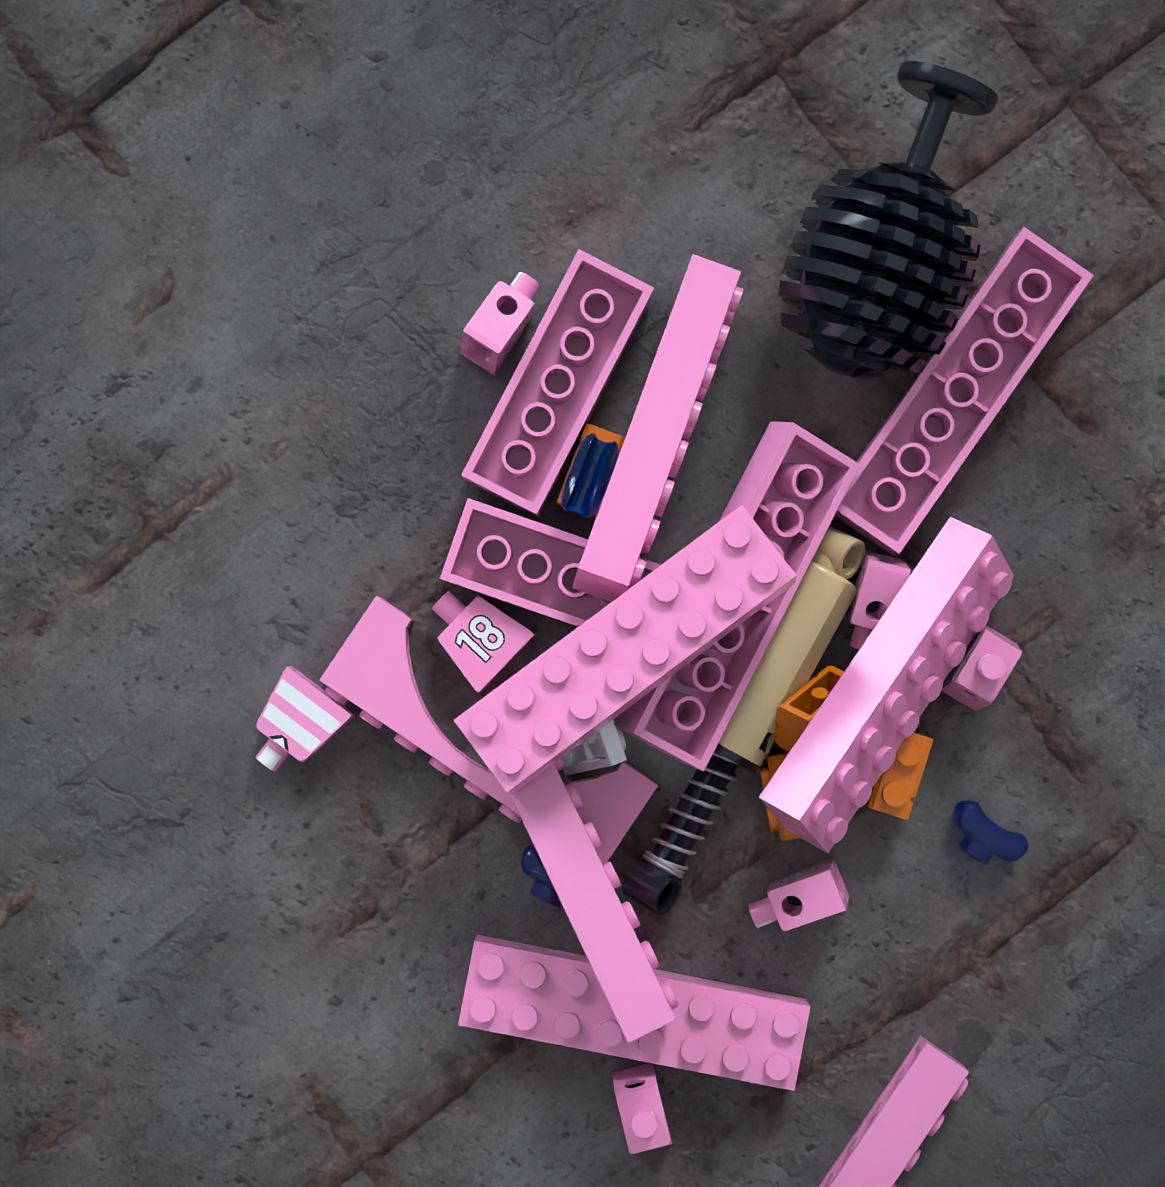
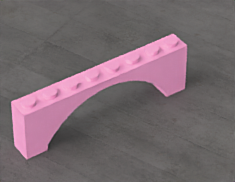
[320,596,658,865]

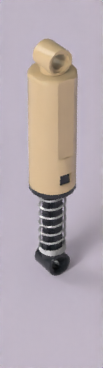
[622,526,865,915]

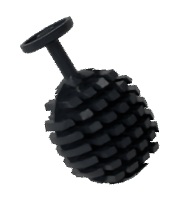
[778,61,998,379]

